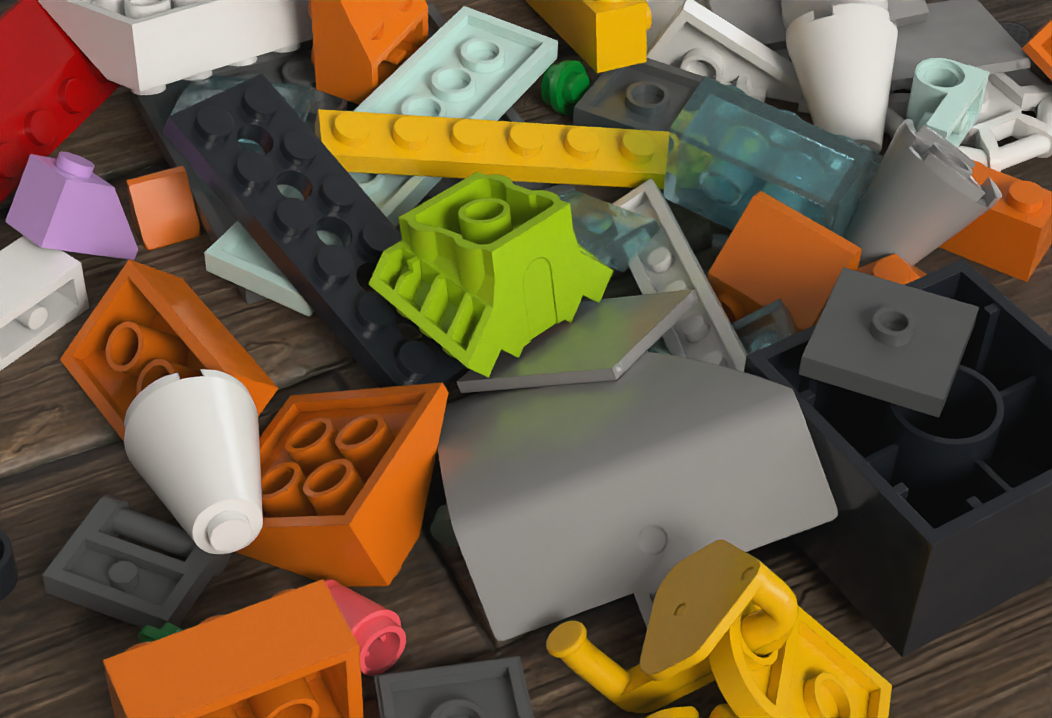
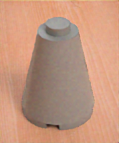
[843,119,1002,268]

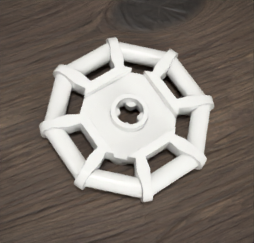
[884,68,1052,172]

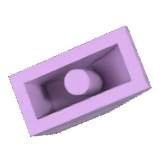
[5,151,138,260]

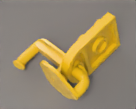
[546,539,892,718]

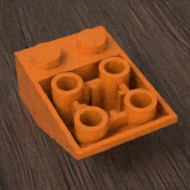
[308,0,428,105]

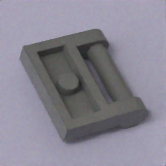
[42,494,231,629]

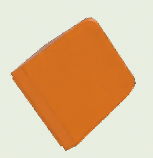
[126,165,201,250]

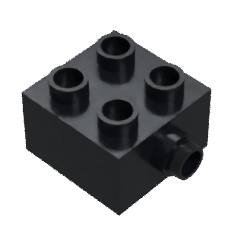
[744,259,1052,657]

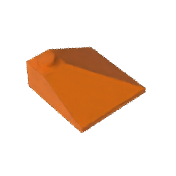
[236,382,449,587]

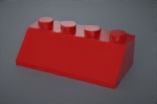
[0,0,120,203]

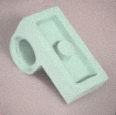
[906,58,990,148]

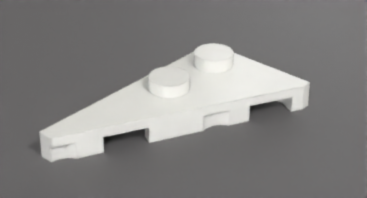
[647,0,810,113]

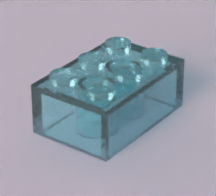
[663,76,872,237]

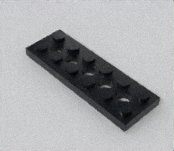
[162,73,470,388]

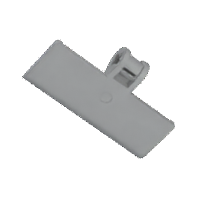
[438,352,838,641]

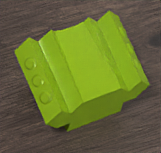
[368,172,613,378]

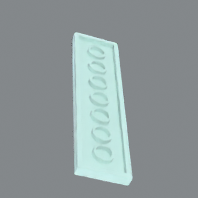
[204,6,558,316]

